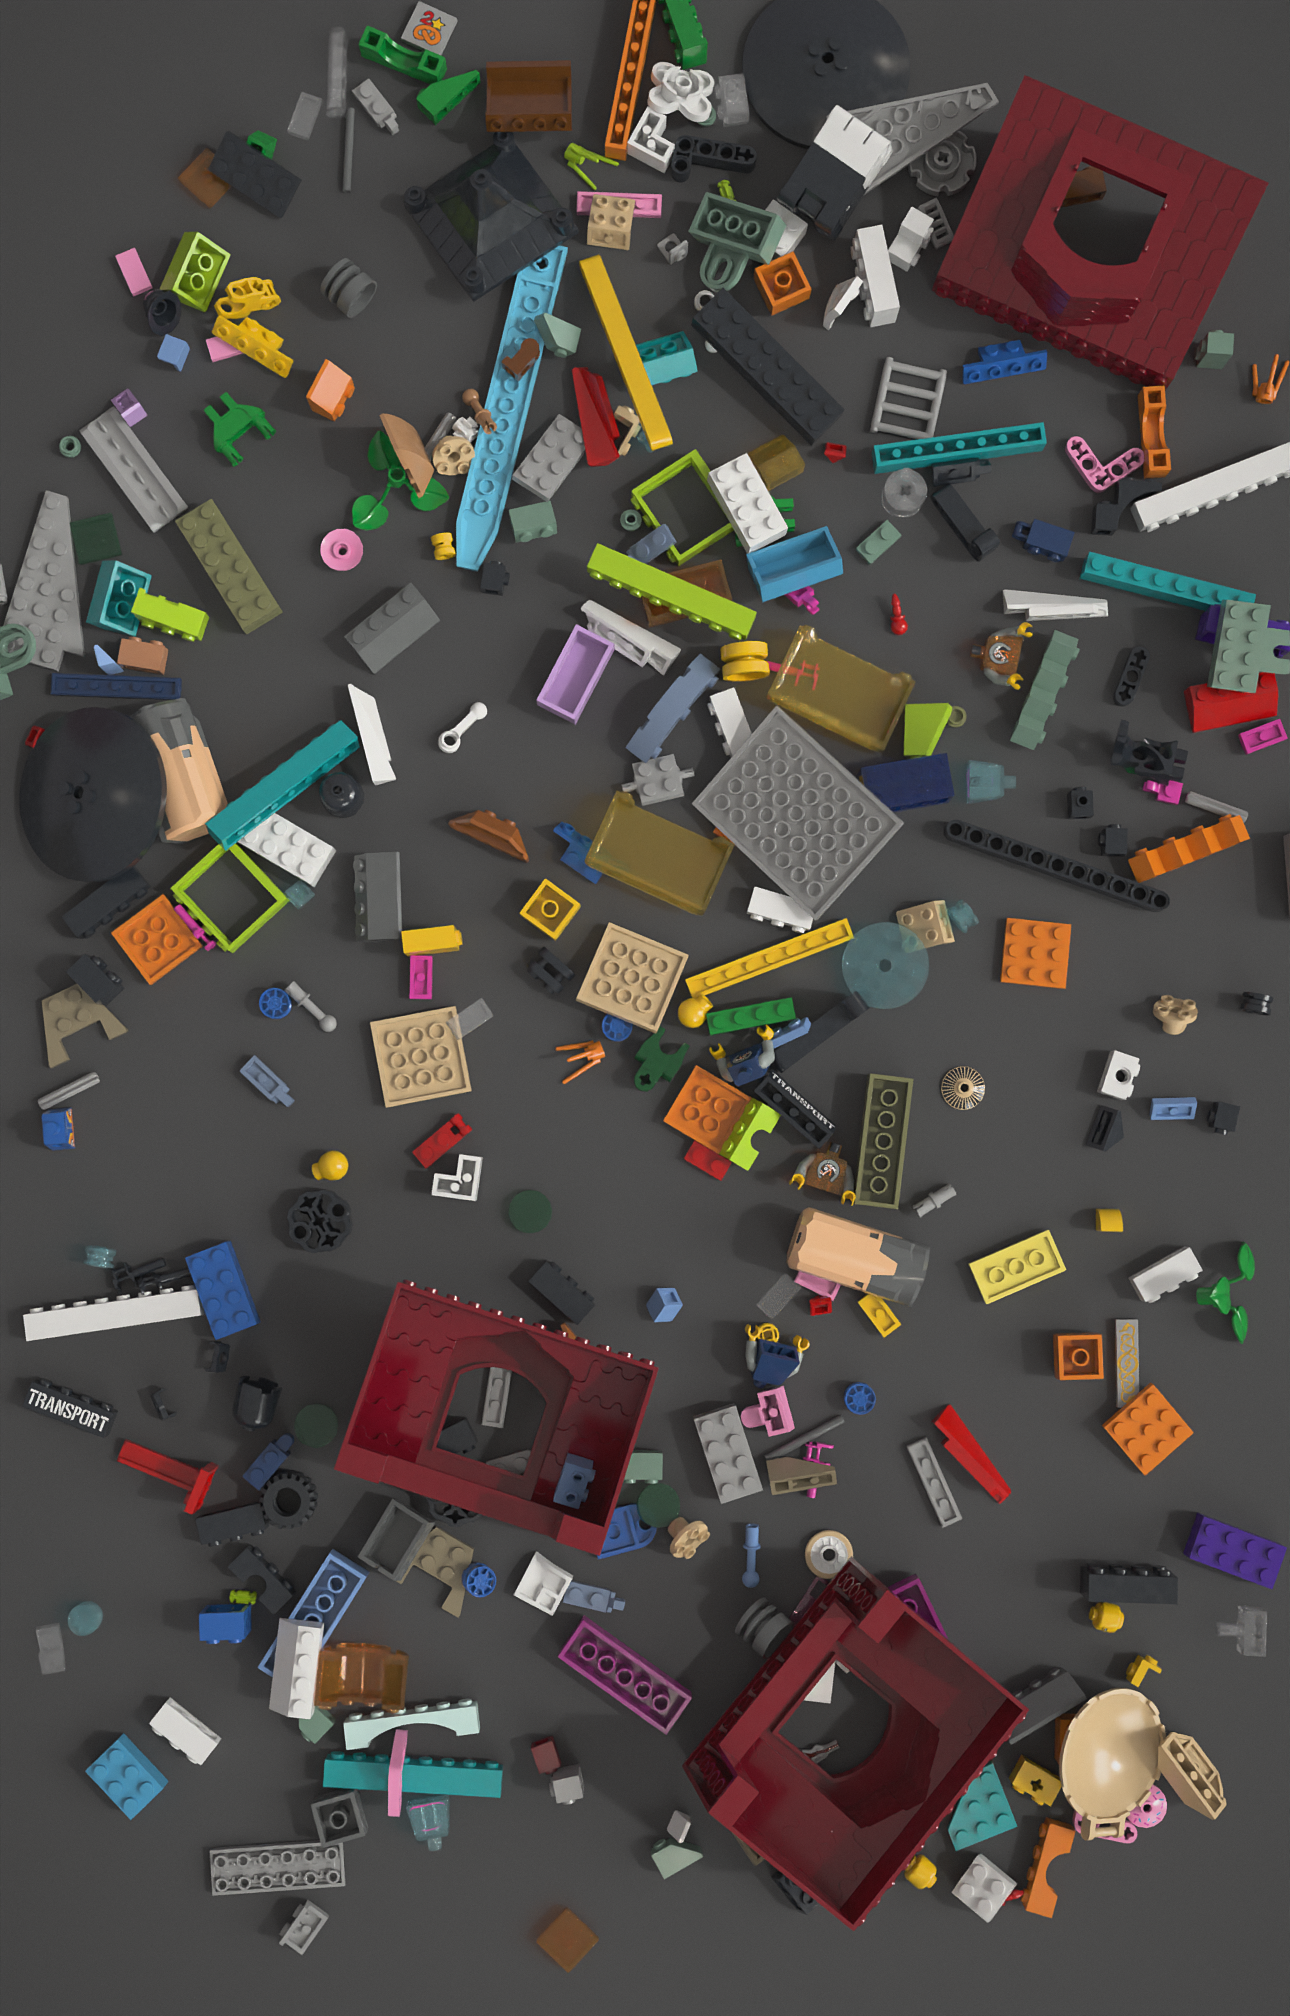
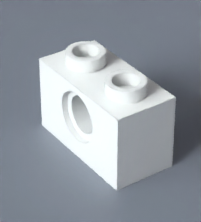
[1097,1050,1140,1100]

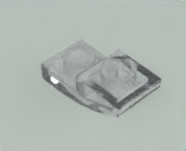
[36,1623,66,1675]

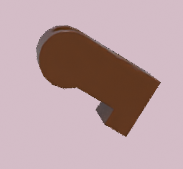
[501,338,540,382]

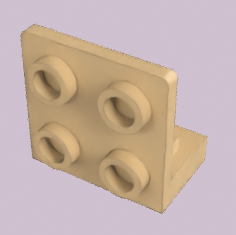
[587,194,635,250]
[896,900,955,953]

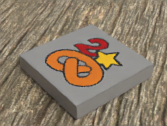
[401,1,457,55]

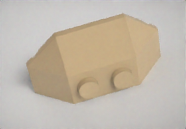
[1158,1732,1227,1820]

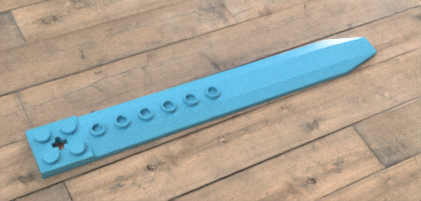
[456,246,568,572]

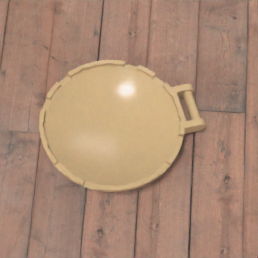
[1059,1688,1166,1840]

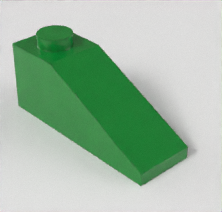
[416,70,481,126]

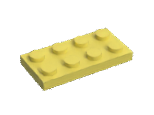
[968,1230,1066,1304]

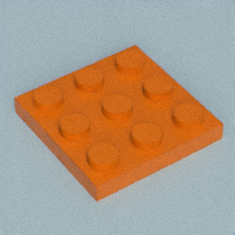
[111,894,203,985]
[1000,918,1071,989]
[663,1065,752,1154]
[1102,1382,1194,1476]

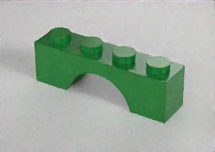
[359,26,447,85]
[706,997,796,1036]

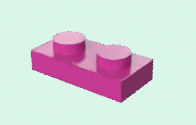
[1238,719,1288,755]
[410,955,433,999]

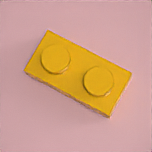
[857,1294,901,1337]

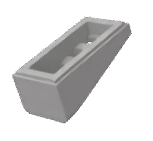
[917,198,954,249]

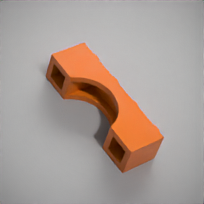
[1138,386,1171,479]
[1021,1817,1076,1918]

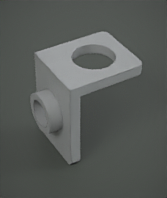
[657,233,688,265]

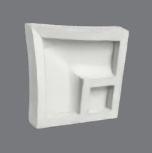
[823,276,863,330]
[514,1551,573,1616]

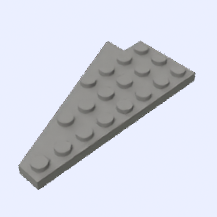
[826,83,999,195]
[3,490,85,672]

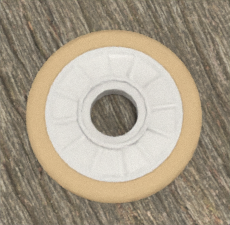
[805,1530,853,1579]

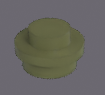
[947,706,967,728]

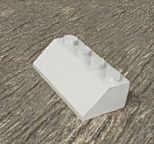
[269,1618,324,1719]

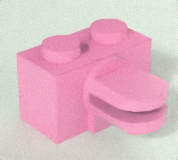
[741,1386,795,1437]

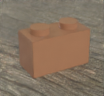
[117,637,168,675]

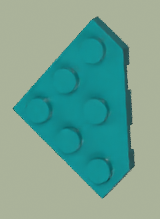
[947,1761,1017,1851]

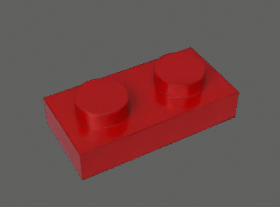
[684,1140,732,1181]

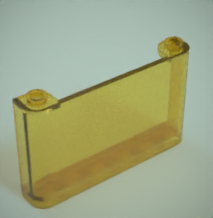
[766,625,916,753]
[585,791,735,916]

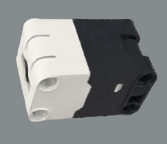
[777,105,893,242]

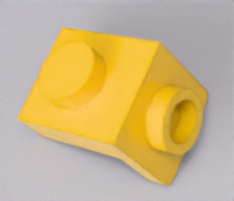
[1126,1655,1162,1687]

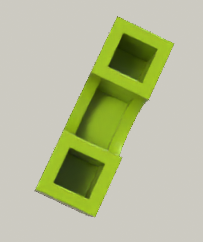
[719,1098,781,1171]

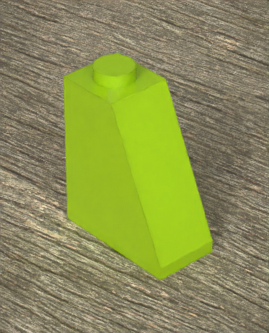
[904,703,952,762]

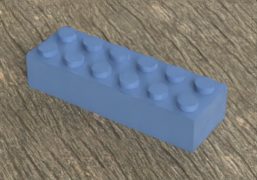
[258,1549,370,1677]

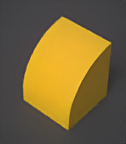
[1096,1209,1123,1232]

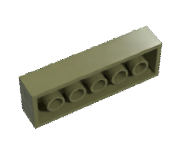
[175,499,283,634]
[854,1073,913,1209]

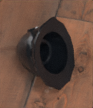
[143,289,182,336]

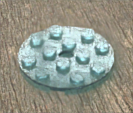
[842,922,929,1009]

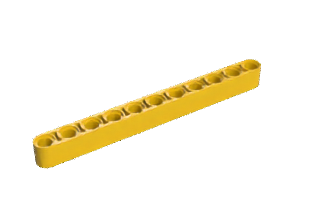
[579,254,673,451]

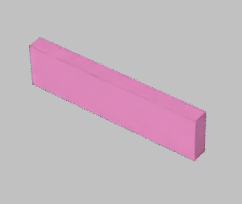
[577,191,662,218]

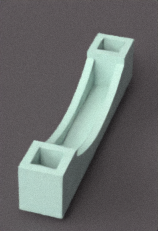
[343,1699,480,1750]

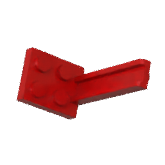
[117,1439,219,1514]

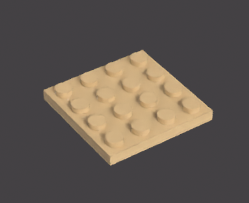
[576,922,689,1034]
[370,1006,472,1108]

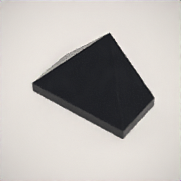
[1086,1105,1124,1152]

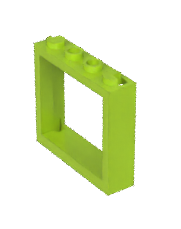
[630,449,734,567]
[171,843,290,953]

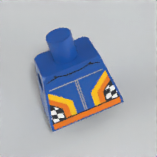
[42,1107,75,1150]

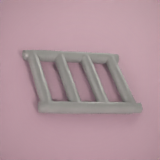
[870,357,947,440]

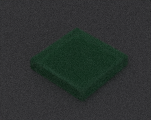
[70,513,122,565]

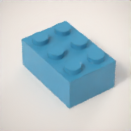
[85,1733,169,1820]

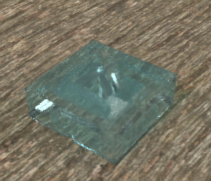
[284,879,315,910]

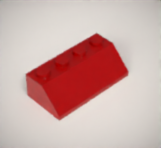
[1184,672,1278,733]

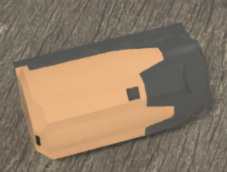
[129,698,228,844]
[786,1207,930,1307]

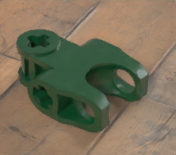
[634,1026,690,1092]

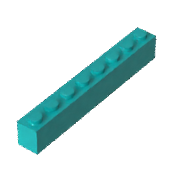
[871,422,1047,474]
[1079,552,1256,611]
[205,720,360,851]
[323,1751,503,1798]

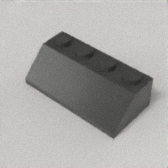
[344,583,440,675]
[353,852,402,943]
[1007,1667,1087,1745]

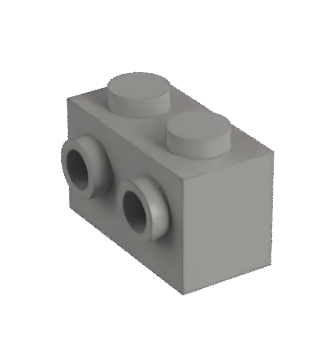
[549,1763,584,1805]

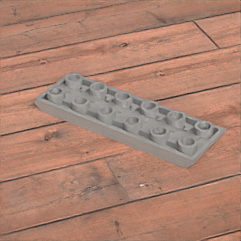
[79,406,188,533]
[210,1840,346,1896]

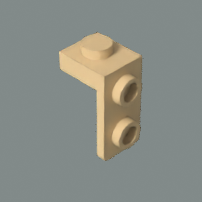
[613,405,641,459]

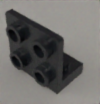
[771,1871,818,1915]

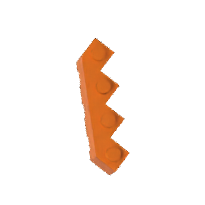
[1128,814,1250,883]

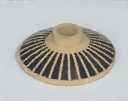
[941,1067,985,1110]

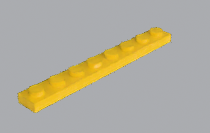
[685,918,854,998]

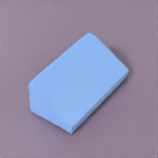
[94,645,124,675]

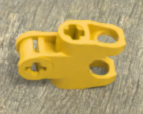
[214,277,281,319]

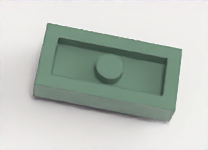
[855,520,902,565]

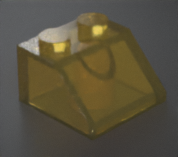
[747,434,805,491]

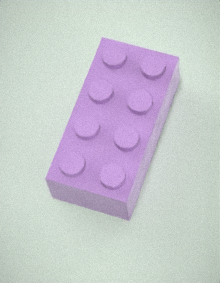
[536,624,615,725]

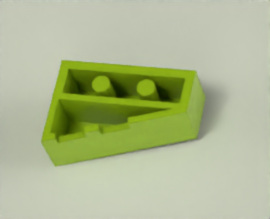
[131,587,209,642]

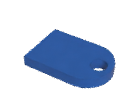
[597,1503,657,1560]

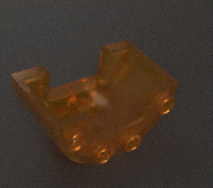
[314,1643,409,1713]

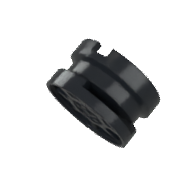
[1240,992,1274,1016]

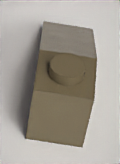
[766,1457,837,1495]

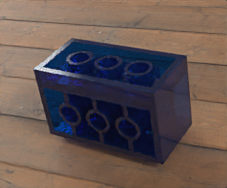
[856,753,955,813]

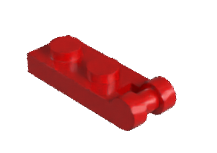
[412,1113,473,1169]

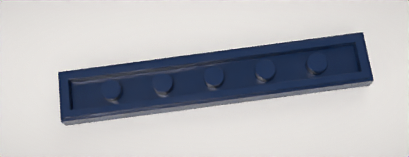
[51,673,182,700]

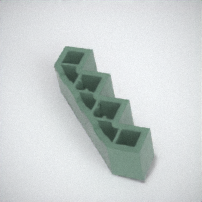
[1010,630,1080,750]

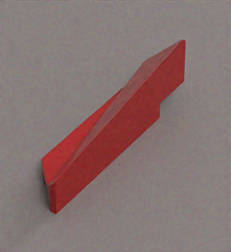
[572,367,620,466]
[932,1405,1011,1504]

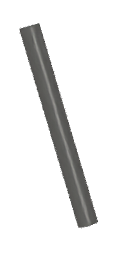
[342,108,355,193]
[764,1415,845,1460]

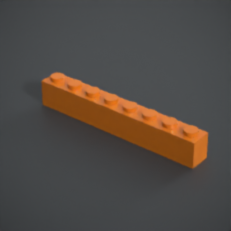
[605,0,657,161]

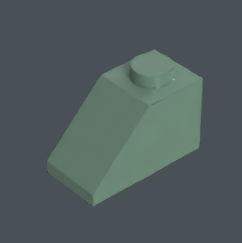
[534,313,581,358]
[299,1699,336,1744]
[651,1838,703,1879]

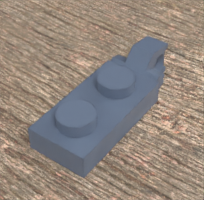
[626,524,677,564]
[240,1055,295,1107]
[563,1580,625,1613]

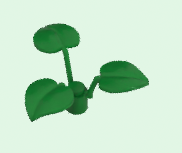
[352,430,449,530]
[1196,1241,1255,1344]

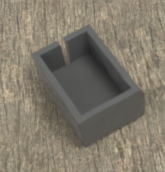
[358,1499,435,1581]

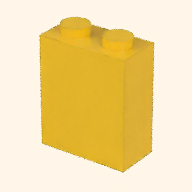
[401,925,463,957]

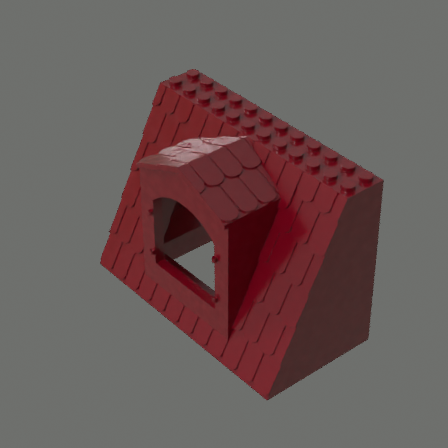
[932,75,1269,391]
[334,1279,659,1556]
[682,1556,1029,1931]

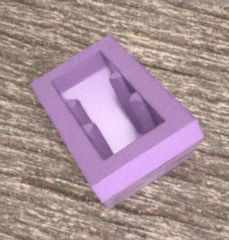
[111,388,147,427]

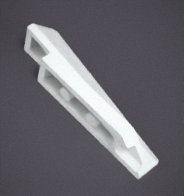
[1003,590,1108,621]
[581,600,681,675]
[348,684,396,785]

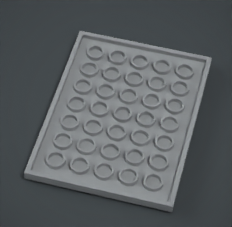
[692,706,904,920]

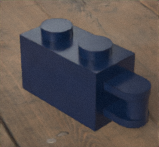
[1012,519,1075,562]
[242,1433,295,1490]

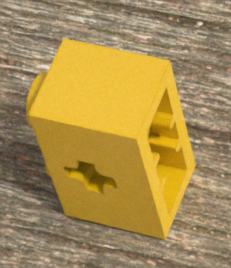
[1009,1754,1062,1806]

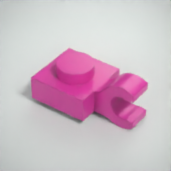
[784,586,819,615]
[1142,780,1183,805]

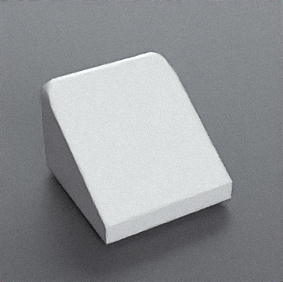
[667,1810,691,1843]

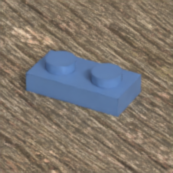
[770,1017,811,1048]
[1149,1097,1197,1120]

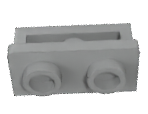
[279,1900,329,1955]

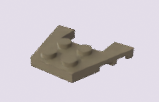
[42,984,129,1068]
[396,1526,474,1618]

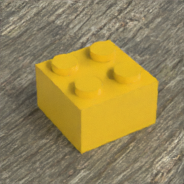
[520,878,581,941]

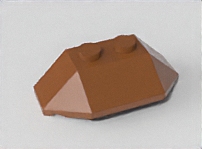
[448,809,529,863]

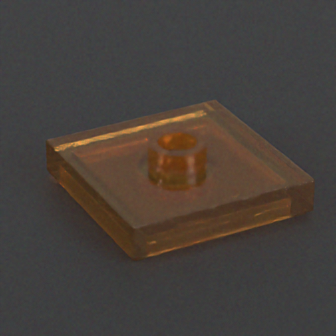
[178,148,231,209]
[536,1907,599,1973]

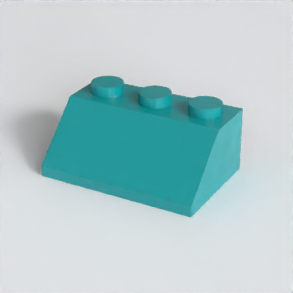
[636,331,698,385]
[86,560,152,637]

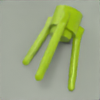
[564,143,619,190]

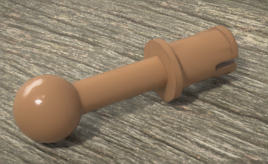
[462,389,497,434]

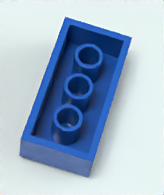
[185,1241,261,1340]

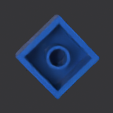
[199,1603,252,1644]

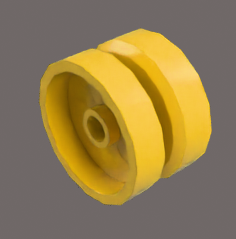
[720,641,770,682]

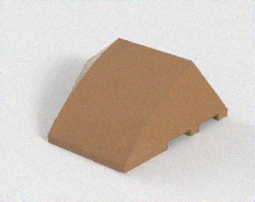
[380,413,434,498]

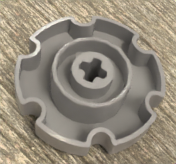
[908,131,976,196]

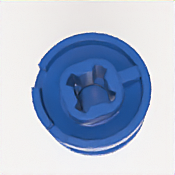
[259,988,292,1019]
[602,1014,632,1042]
[843,1382,876,1415]
[461,1562,496,1597]

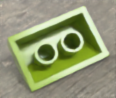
[160,231,231,312]

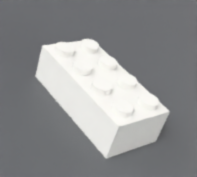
[851,225,900,327]
[707,453,788,554]
[238,813,336,887]

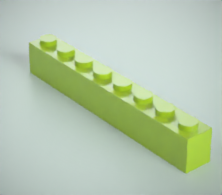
[587,543,757,641]

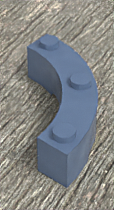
[625,653,721,763]

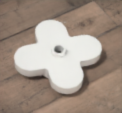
[647,62,714,122]

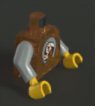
[970,622,1032,690]
[789,1142,856,1206]

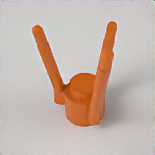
[1252,354,1290,404]
[555,1040,605,1084]

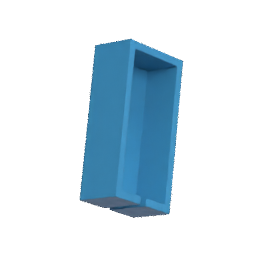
[746,526,843,602]

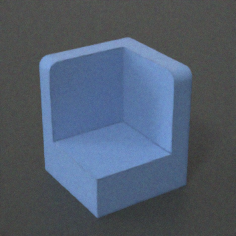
[157,334,190,372]
[646,1288,683,1322]

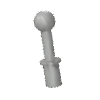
[284,981,337,1032]

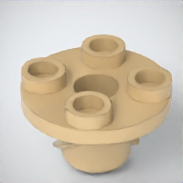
[432,436,475,475]
[1153,995,1198,1035]
[668,1517,710,1559]

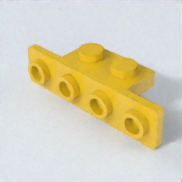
[212,315,294,378]

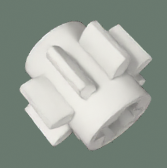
[452,417,479,443]

